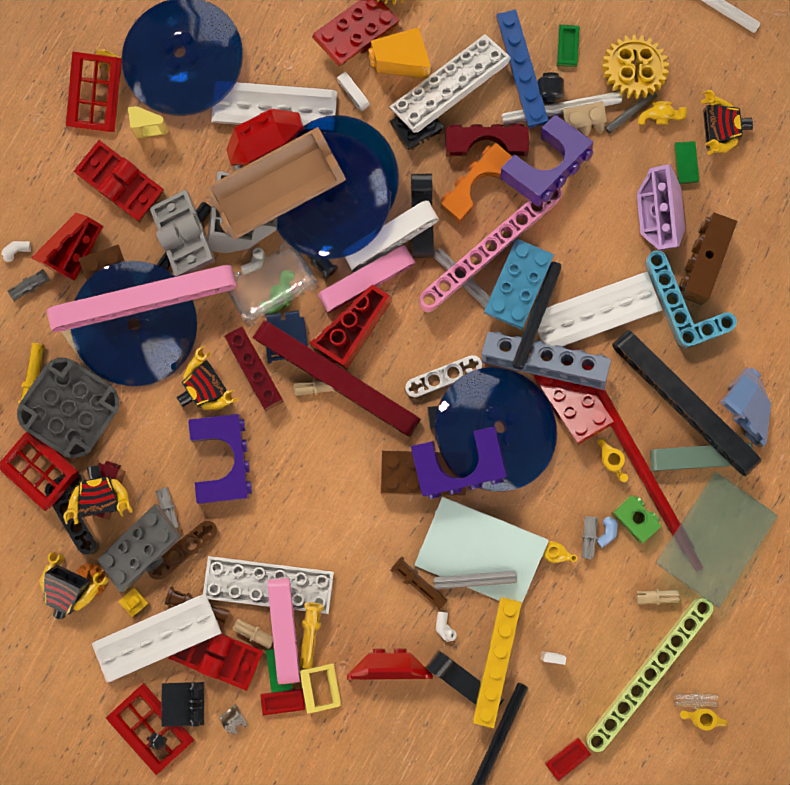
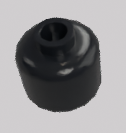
[537,72,564,104]

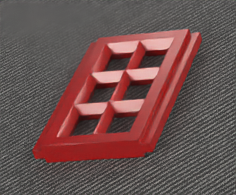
[66,51,122,132]
[0,432,79,512]
[106,683,195,775]

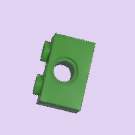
[612,495,661,544]

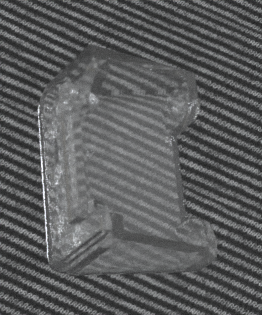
[227,242,320,328]

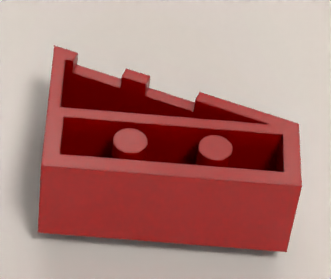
[31,213,104,281]

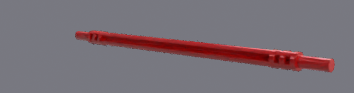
[576,348,703,572]

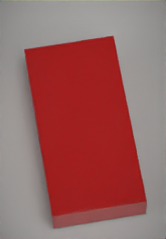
[260,688,305,716]
[545,737,592,781]

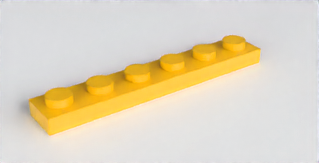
[472,597,522,729]

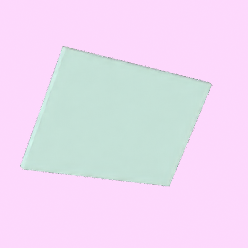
[414,496,549,605]

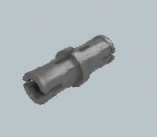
[7,269,50,302]

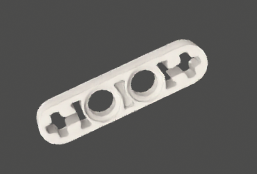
[405,355,482,398]

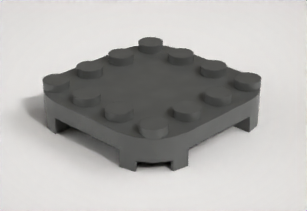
[17,357,119,458]

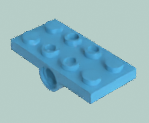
[484,238,554,330]

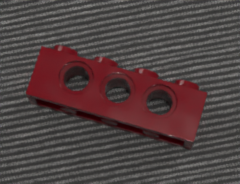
[224,326,284,411]

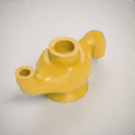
[638,101,687,125]
[597,439,628,482]
[543,541,577,563]
[679,708,728,731]

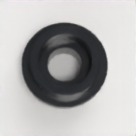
[146,732,168,751]

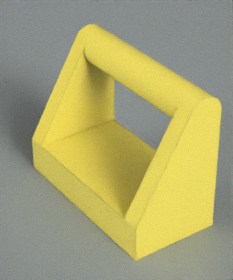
[128,106,169,139]
[300,663,342,714]

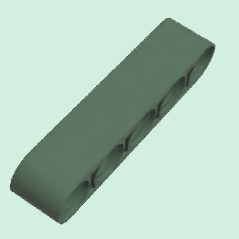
[650,443,752,471]

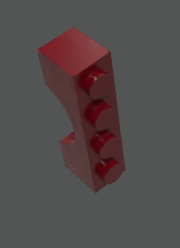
[445,124,529,157]

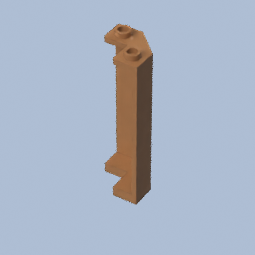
[206,127,346,240]

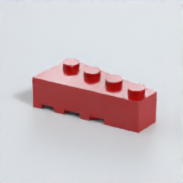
[309,285,392,369]

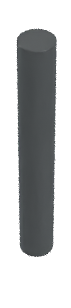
[605,92,657,134]

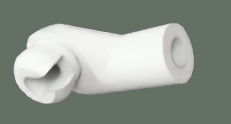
[2,241,31,262]

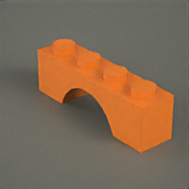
[441,143,512,224]

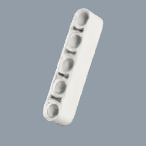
[343,201,439,272]

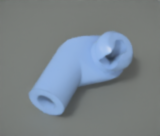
[596,516,618,548]

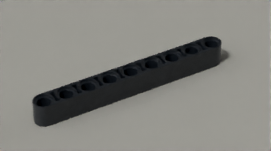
[612,330,761,476]

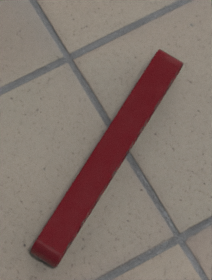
[252,320,421,437]

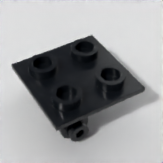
[389,116,444,150]
[161,682,204,727]

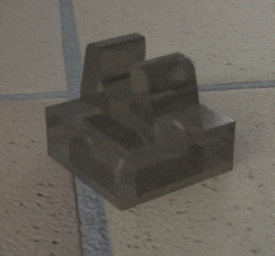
[219,704,247,735]

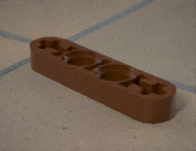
[148,521,218,580]

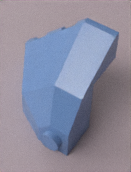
[720,367,771,448]

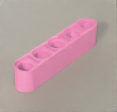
[318,245,416,313]
[268,578,300,684]

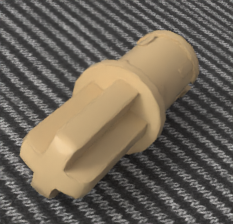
[293,379,335,396]
[637,589,680,605]
[233,619,273,649]

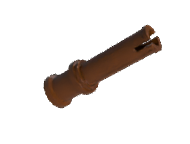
[389,556,448,610]
[164,586,230,623]

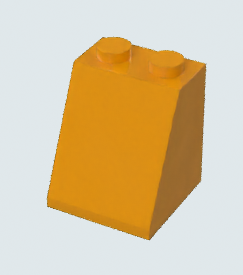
[368,27,431,79]

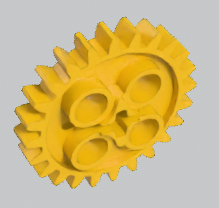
[602,35,669,99]

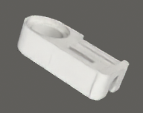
[337,72,370,112]

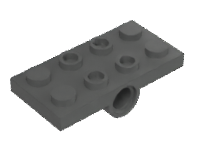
[97,504,182,592]

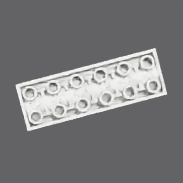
[389,34,510,132]
[211,81,337,132]
[537,272,662,346]
[203,556,334,614]
[92,594,222,683]

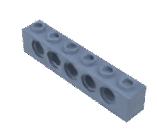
[481,332,611,390]

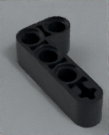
[411,173,434,258]
[45,471,99,555]
[425,649,505,706]

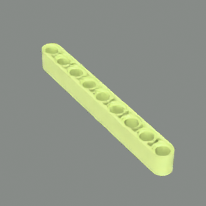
[586,598,713,752]

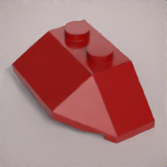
[226,109,304,166]
[347,648,433,680]

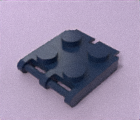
[266,310,308,364]

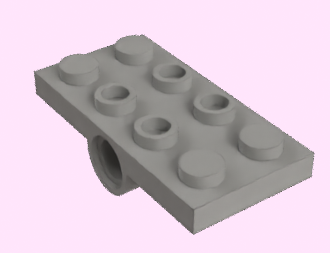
[150,190,215,277]

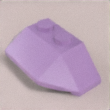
[637,164,685,250]

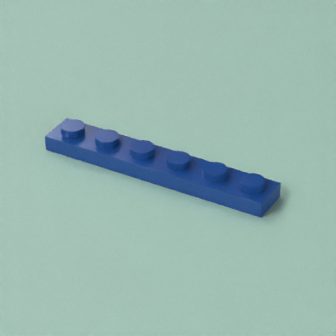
[496,9,549,128]

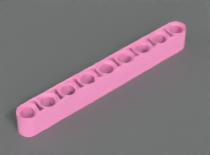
[419,188,562,312]
[46,265,237,332]

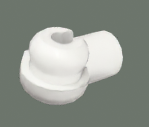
[241,248,266,276]
[436,612,457,642]

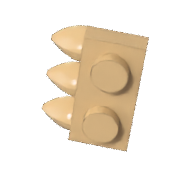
[562,101,607,137]

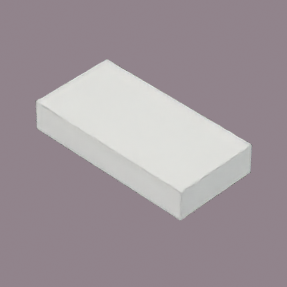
[540,651,566,665]

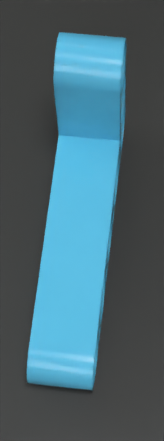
[645,250,737,349]

